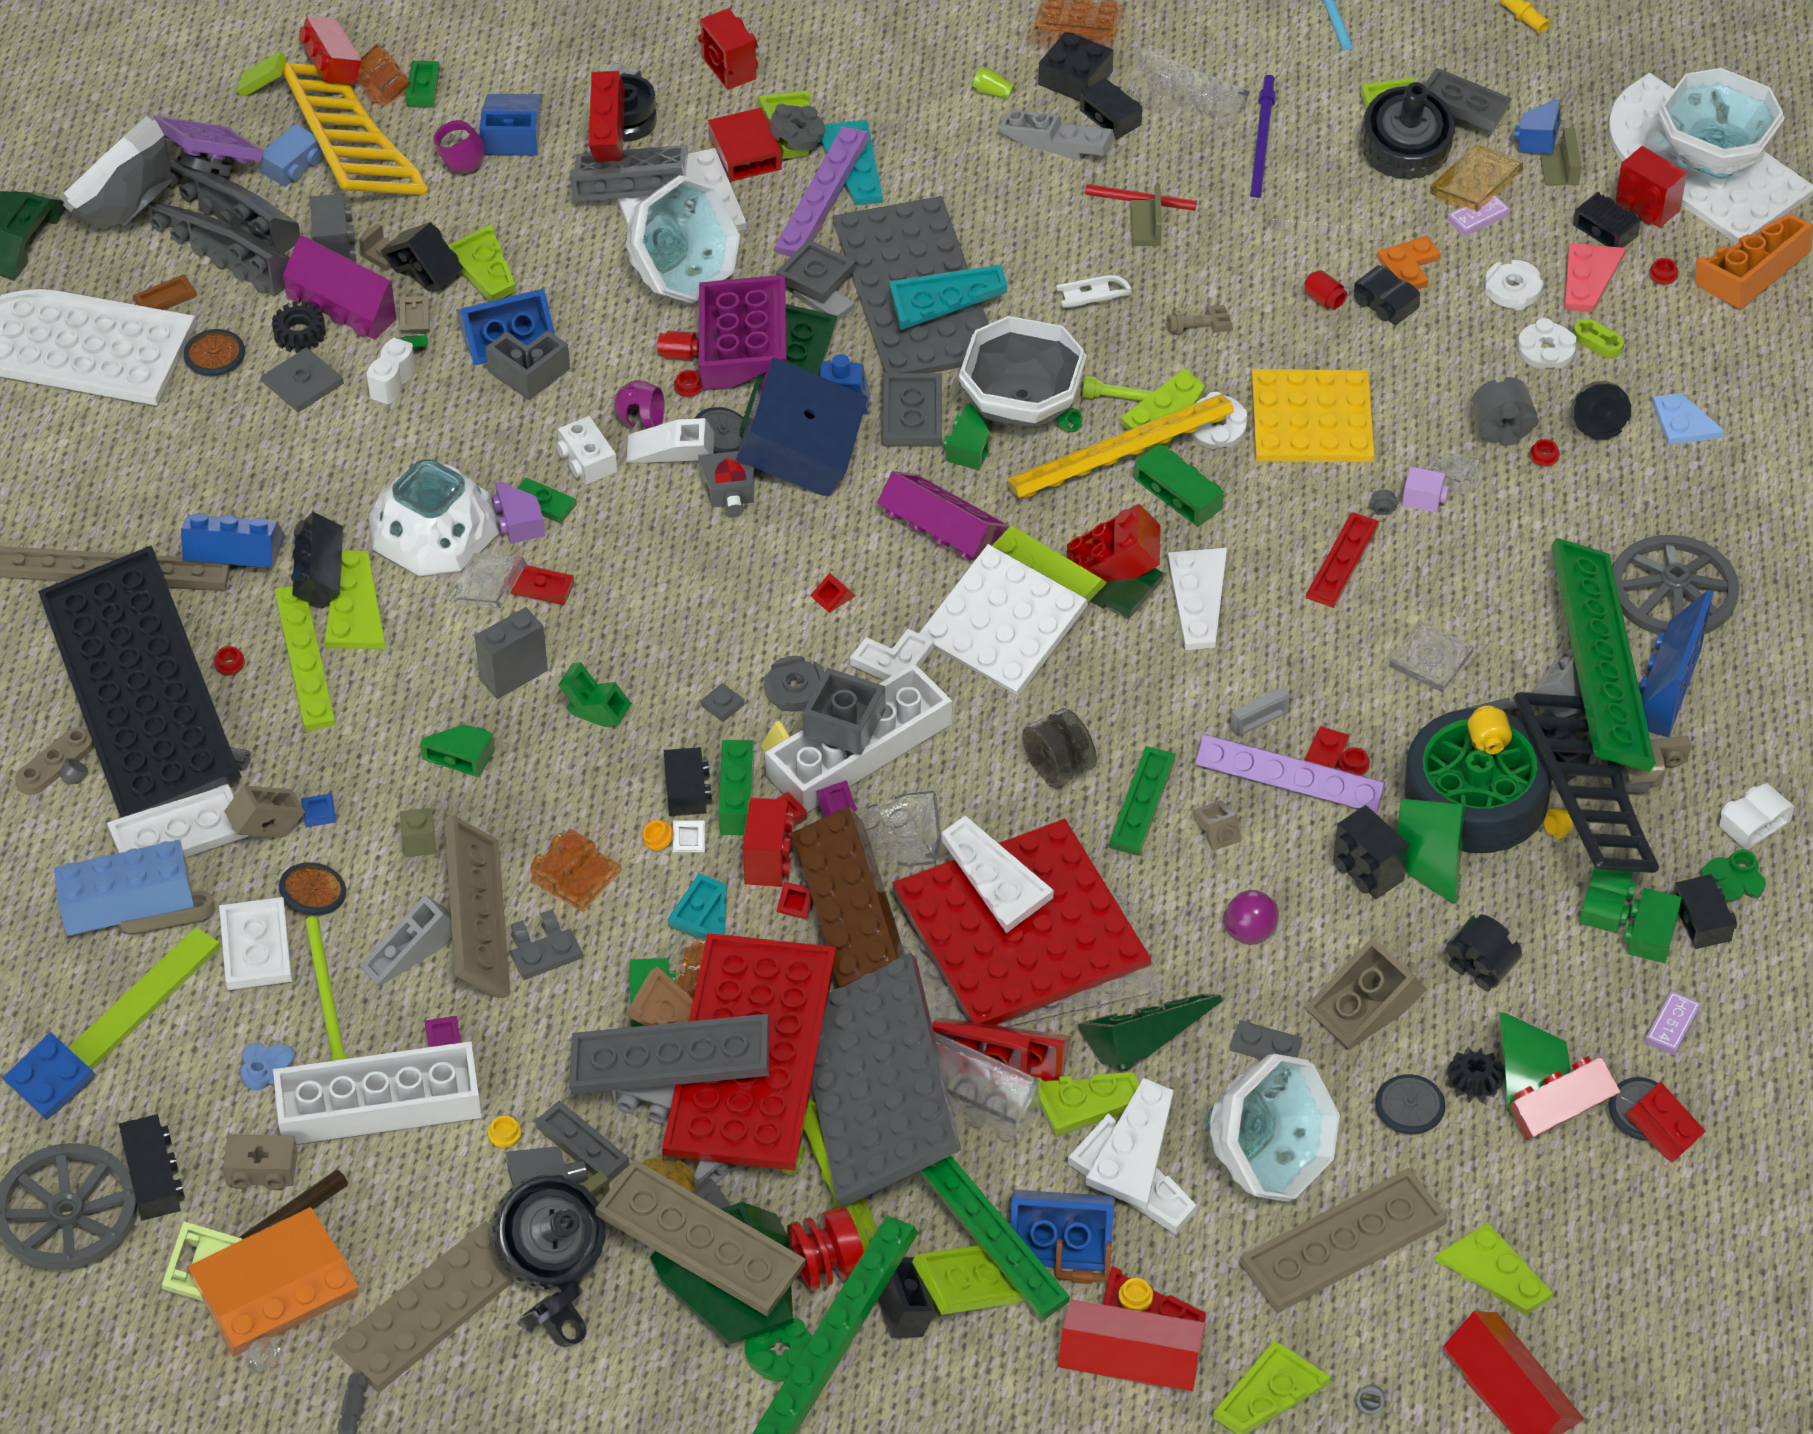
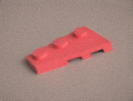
[1564,243,1626,312]

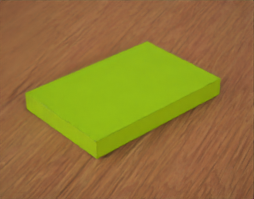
[912,1245,1025,1315]

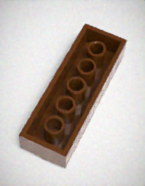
[793,806,905,987]

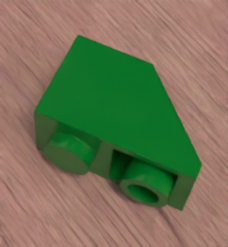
[943,403,990,471]

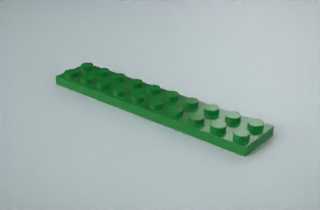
[1551,538,1656,772]

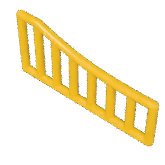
[283,63,428,195]

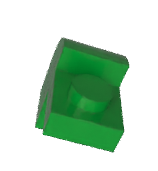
[558,662,632,727]

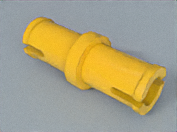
[1500,0,1551,34]

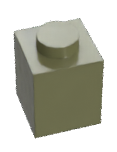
[400,808,436,857]

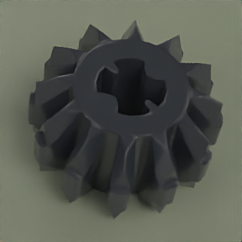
[1447,1047,1504,1104]

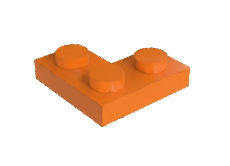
[1377,235,1441,290]

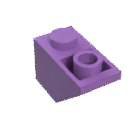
[492,482,545,544]

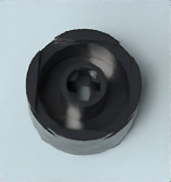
[1446,914,1522,992]

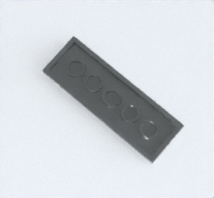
[569,1014,770,1094]

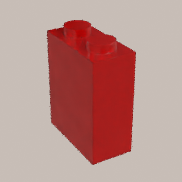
[708,108,782,182]

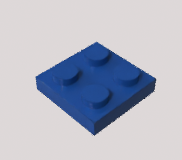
[2,1032,96,1120]

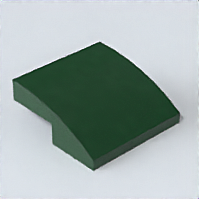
[1090,568,1164,618]

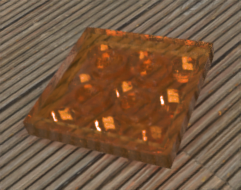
[1034,0,1124,37]

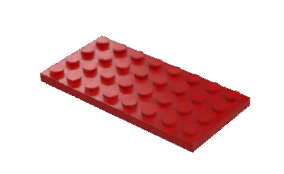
[662,933,836,1171]

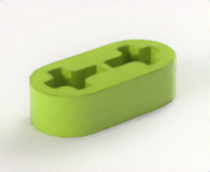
[1573,318,1624,358]

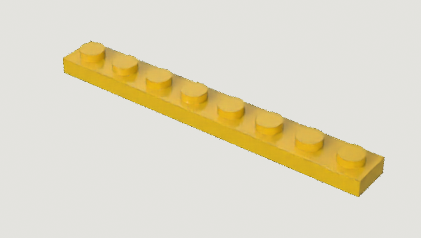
[1007,394,1234,498]

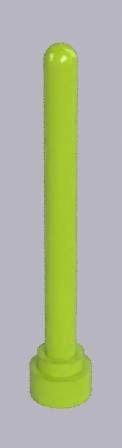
[1082,375,1202,401]

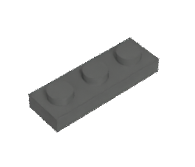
[535,1100,630,1182]

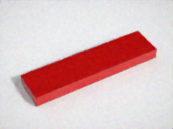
[1306,512,1379,608]

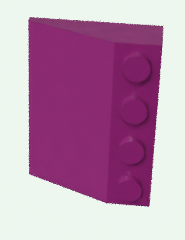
[699,275,787,390]

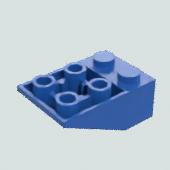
[480,94,542,155]

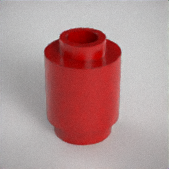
[1304,270,1347,310]
[657,330,699,361]

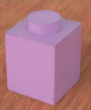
[1402,467,1449,513]

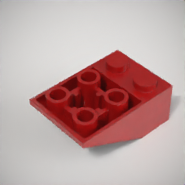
[1067,503,1161,582]

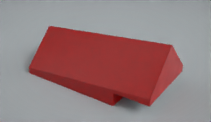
[932,1017,1072,1088]
[1057,1299,1206,1392]
[1443,1311,1584,1434]

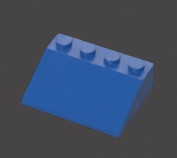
[1639,590,1714,737]

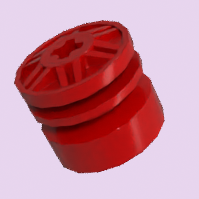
[787,1206,864,1292]

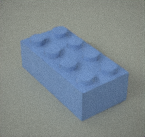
[54,839,194,936]

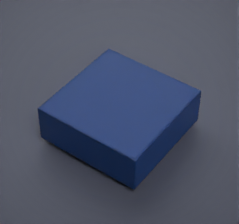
[301,793,337,828]

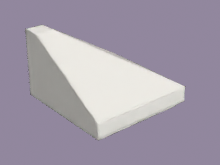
[673,821,706,852]

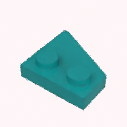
[668,873,727,941]

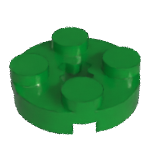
[745,1318,812,1382]

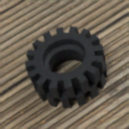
[272,302,326,353]

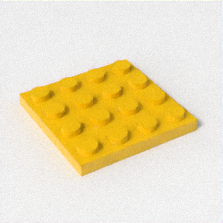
[1252,369,1374,462]

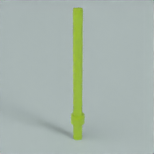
[305,916,349,1061]

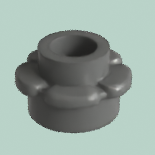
[1368,490,1398,515]

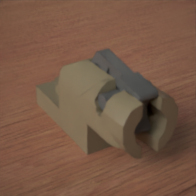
[1597,736,1691,793]

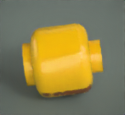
[1467,706,1512,754]

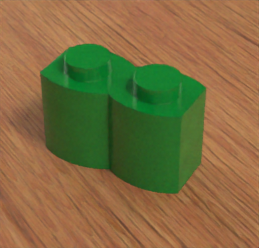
[1579,868,1637,933]

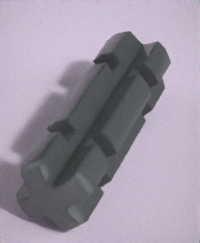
[337,1373,368,1434]

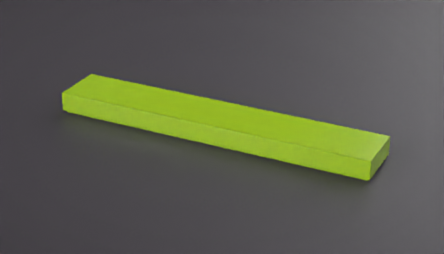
[68,927,221,1070]

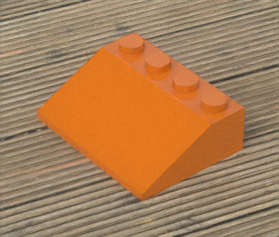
[187,1207,359,1357]

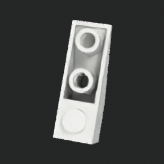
[626,418,714,463]

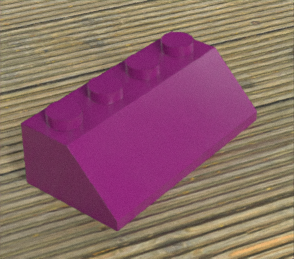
[283,235,397,340]
[877,471,1010,560]

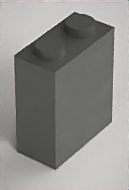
[474,607,548,699]

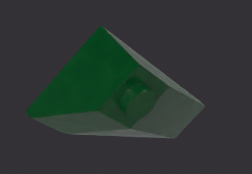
[1078,993,1222,1069]

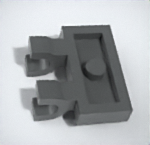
[511,909,583,980]

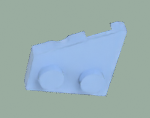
[1652,393,1724,445]

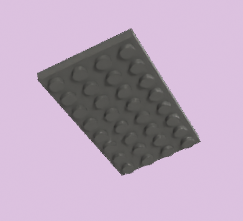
[833,196,989,373]
[812,952,961,1207]

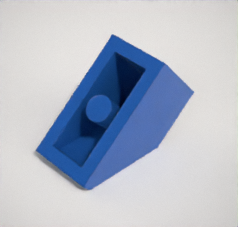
[1514,100,1561,154]

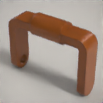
[1055,1239,1112,1284]

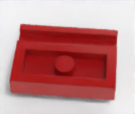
[1625,1081,1706,1163]

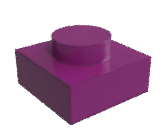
[816,780,857,817]
[425,1016,461,1047]

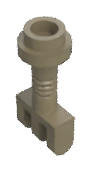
[1166,305,1233,335]

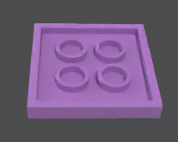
[152,115,264,163]

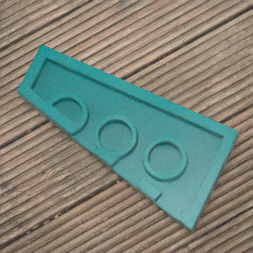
[821,120,883,206]

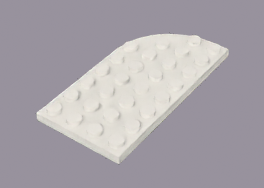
[1608,73,1813,244]
[0,289,196,406]

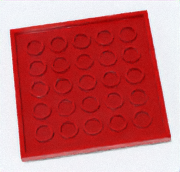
[892,818,1151,1025]

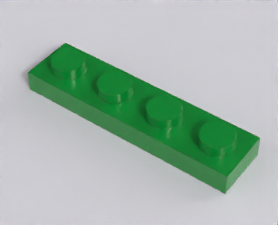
[1109,746,1176,856]

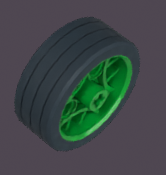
[1405,708,1552,853]

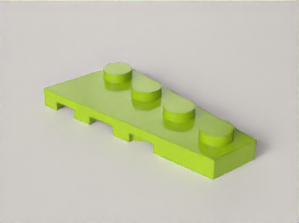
[992,525,1107,603]
[324,550,386,649]

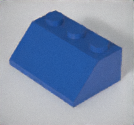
[456,289,556,365]
[181,513,285,567]
[1010,1189,1114,1271]

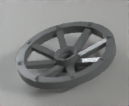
[1613,535,1739,635]
[0,1143,137,1270]

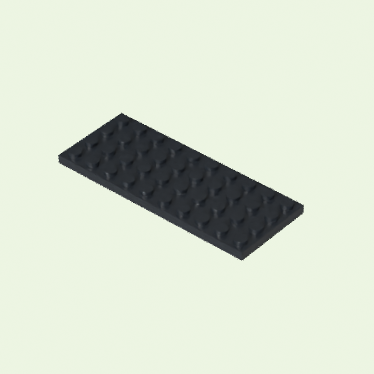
[38,545,242,818]

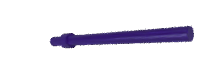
[1250,75,1276,198]

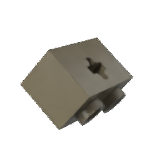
[224,785,305,838]
[223,1134,298,1190]

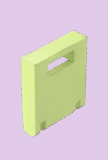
[162,1221,243,1302]

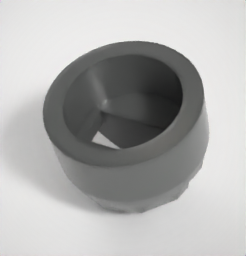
[60,758,88,784]
[1357,1384,1386,1414]

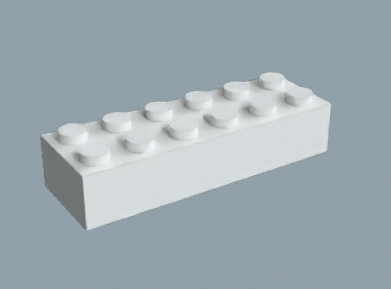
[765,663,952,812]
[273,1041,482,1144]

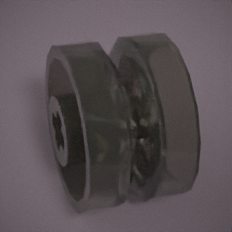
[1022,707,1097,788]

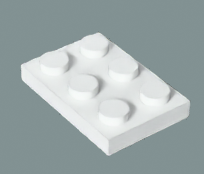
[219,897,292,990]

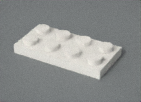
[107,783,249,857]

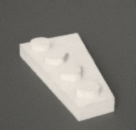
[1167,548,1227,650]

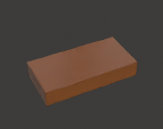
[132,274,197,310]

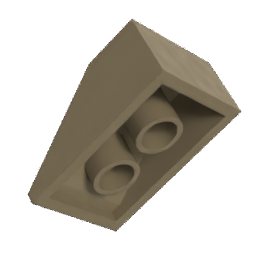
[1305,937,1427,1050]

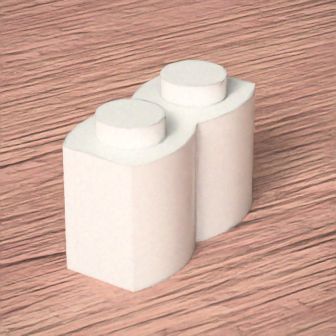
[367,338,415,404]
[1719,783,1794,850]

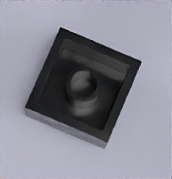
[1038,30,1114,102]
[1333,805,1409,899]

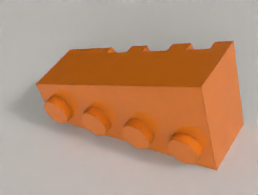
[1695,213,1813,309]

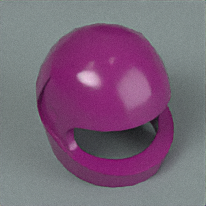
[433,120,485,174]
[614,380,665,429]
[1223,889,1279,945]

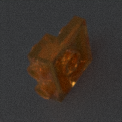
[531,829,622,912]

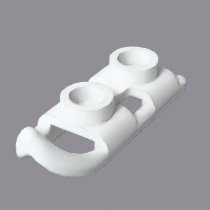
[1056,275,1132,308]

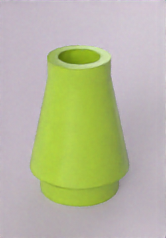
[972,67,1015,99]

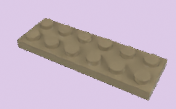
[444,815,511,998]
[595,1159,806,1317]
[1240,1168,1448,1313]
[332,1221,514,1393]

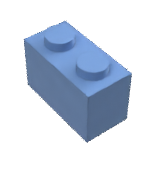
[259,124,323,187]

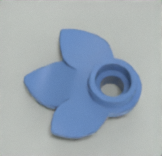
[240,1042,295,1090]

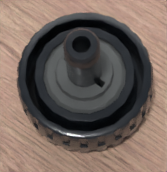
[1360,82,1455,180]
[488,1174,606,1291]

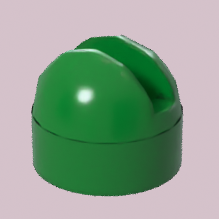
[1056,408,1082,432]

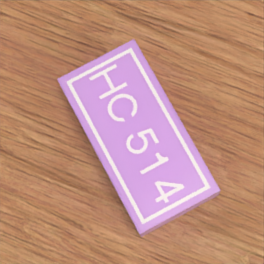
[1447,192,1510,237]
[1645,991,1701,1056]

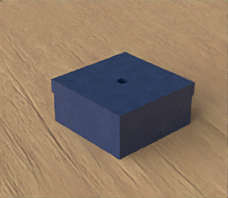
[736,357,868,497]

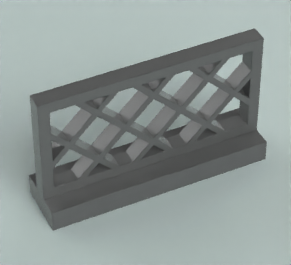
[570,145,688,202]

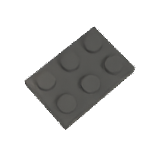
[1424,67,1512,132]
[883,373,942,446]

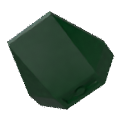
[0,191,66,280]
[650,1202,794,1345]

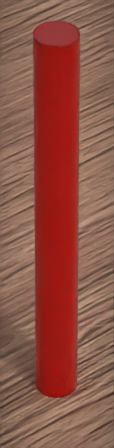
[1085,184,1197,211]

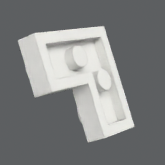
[850,629,934,680]

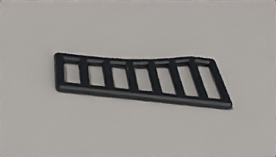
[1514,692,1659,873]

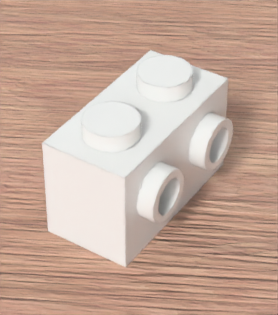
[556,416,617,485]

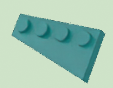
[889,265,1007,330]

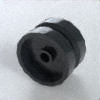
[620,74,657,142]

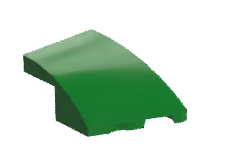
[1398,799,1466,904]
[1499,1012,1571,1112]

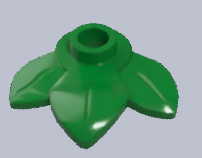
[1701,849,1766,902]

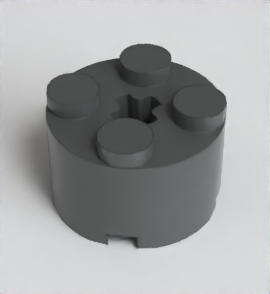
[1472,377,1539,446]

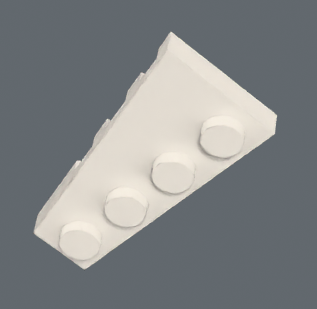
[942,816,1054,933]
[1086,1078,1174,1211]
[1068,1113,1197,1235]

